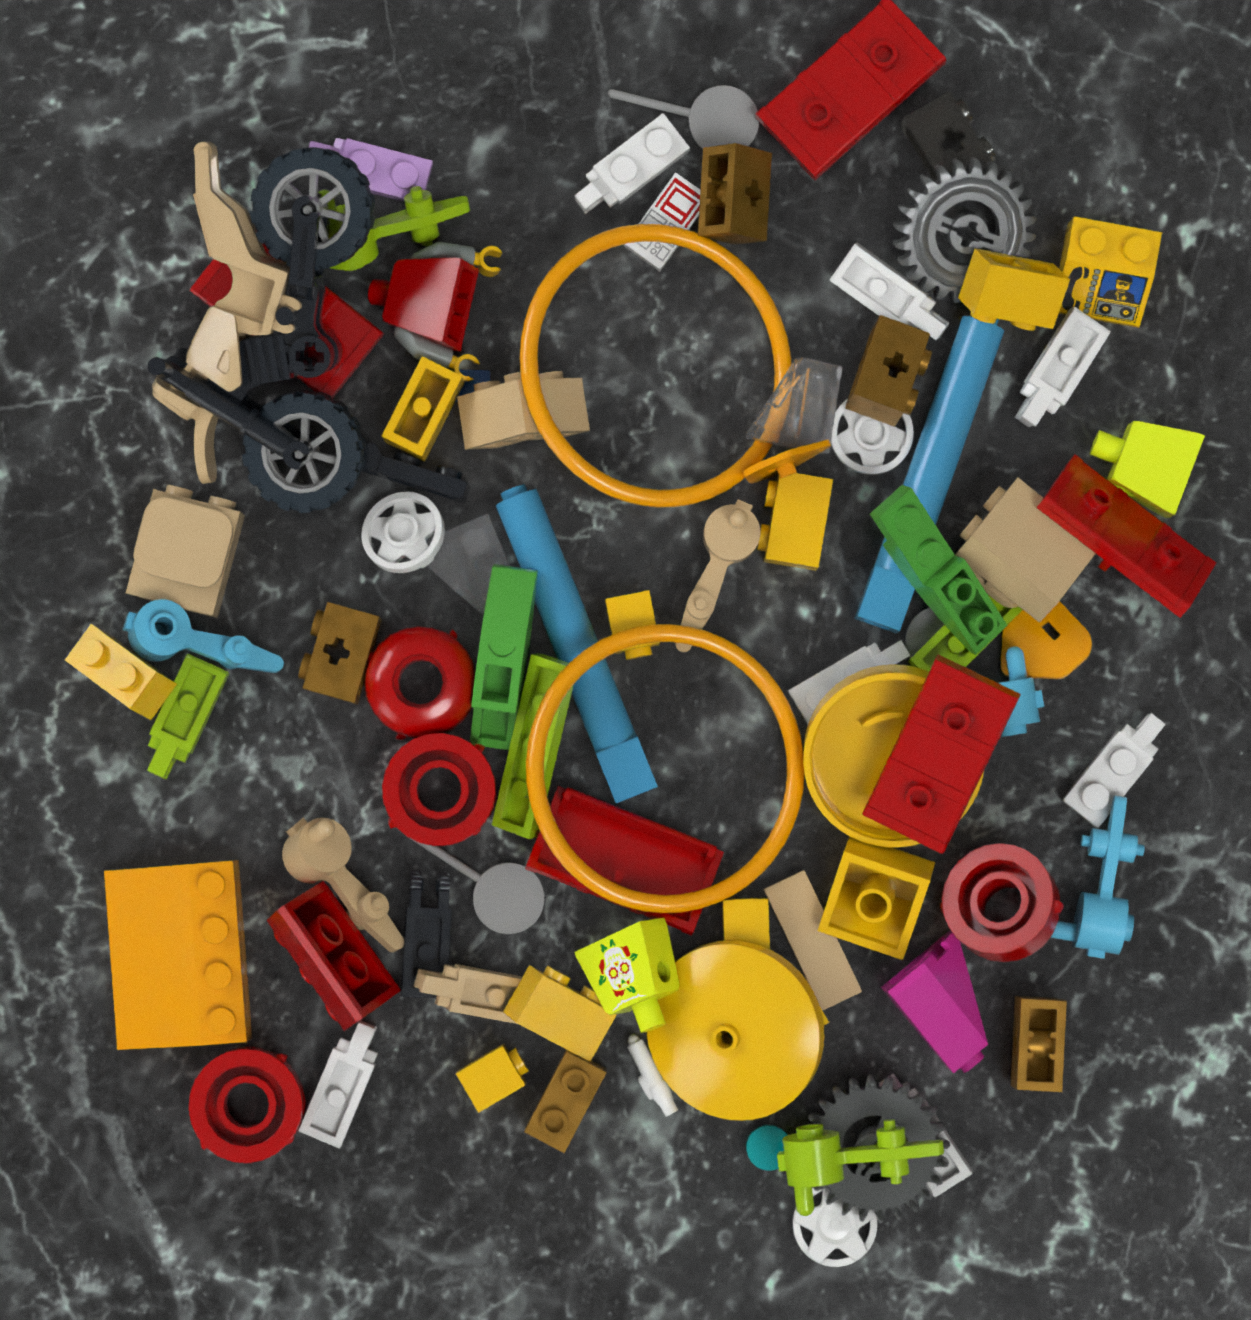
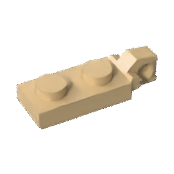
[414,964,522,1024]

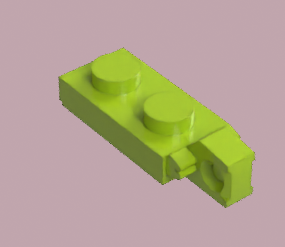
[147,653,230,779]

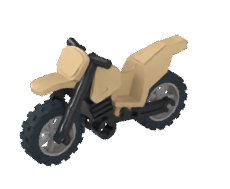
[148,142,375,513]

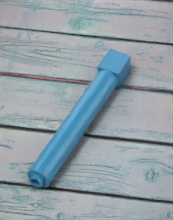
[854,316,1004,634]
[495,484,658,804]

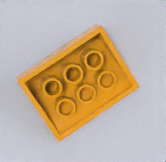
[104,860,252,1050]

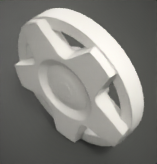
[830,399,914,475]
[361,492,445,573]
[793,1187,877,1267]

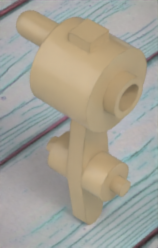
[675,499,760,653]
[282,817,404,952]

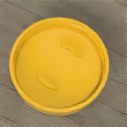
[803,664,984,848]

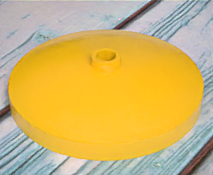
[647,940,825,1121]

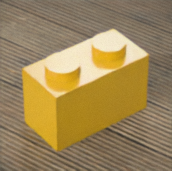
[958,248,1070,331]
[382,356,464,462]
[757,473,833,571]
[65,624,177,720]
[503,965,616,1062]

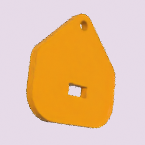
[743,439,831,484]
[1001,601,1092,679]

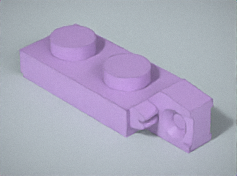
[309,138,433,202]

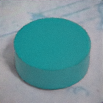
[746,1124,787,1171]

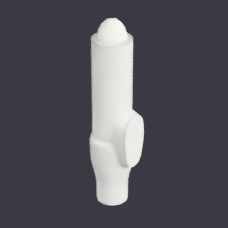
[627,1034,678,1117]

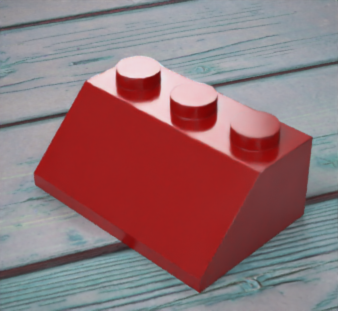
[266,880,401,1031]

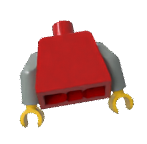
[368,242,502,382]

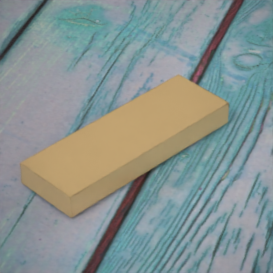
[763,870,862,1011]

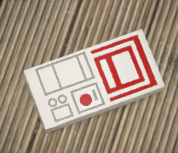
[624,172,700,272]

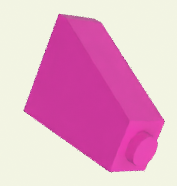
[881,930,988,1073]

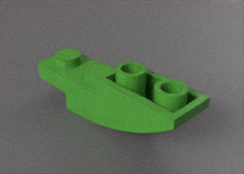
[870,485,1008,655]
[470,564,538,750]

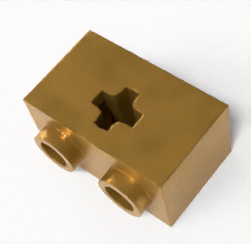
[698,143,772,245]
[845,315,932,427]
[298,602,382,705]
[1010,996,1067,1092]
[524,1050,607,1153]

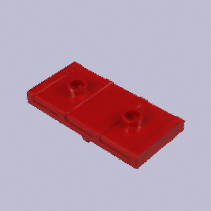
[755,0,946,181]
[189,230,385,399]
[1036,454,1217,618]
[862,654,1021,854]
[525,786,724,936]

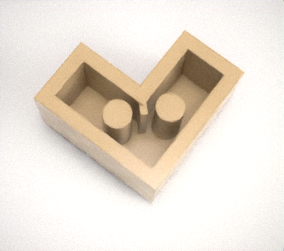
[457,371,590,450]

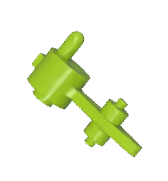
[318,186,470,271]
[777,1119,944,1216]

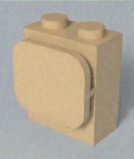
[955,477,1096,623]
[126,485,245,618]

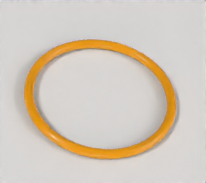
[520,224,792,507]
[526,624,805,913]

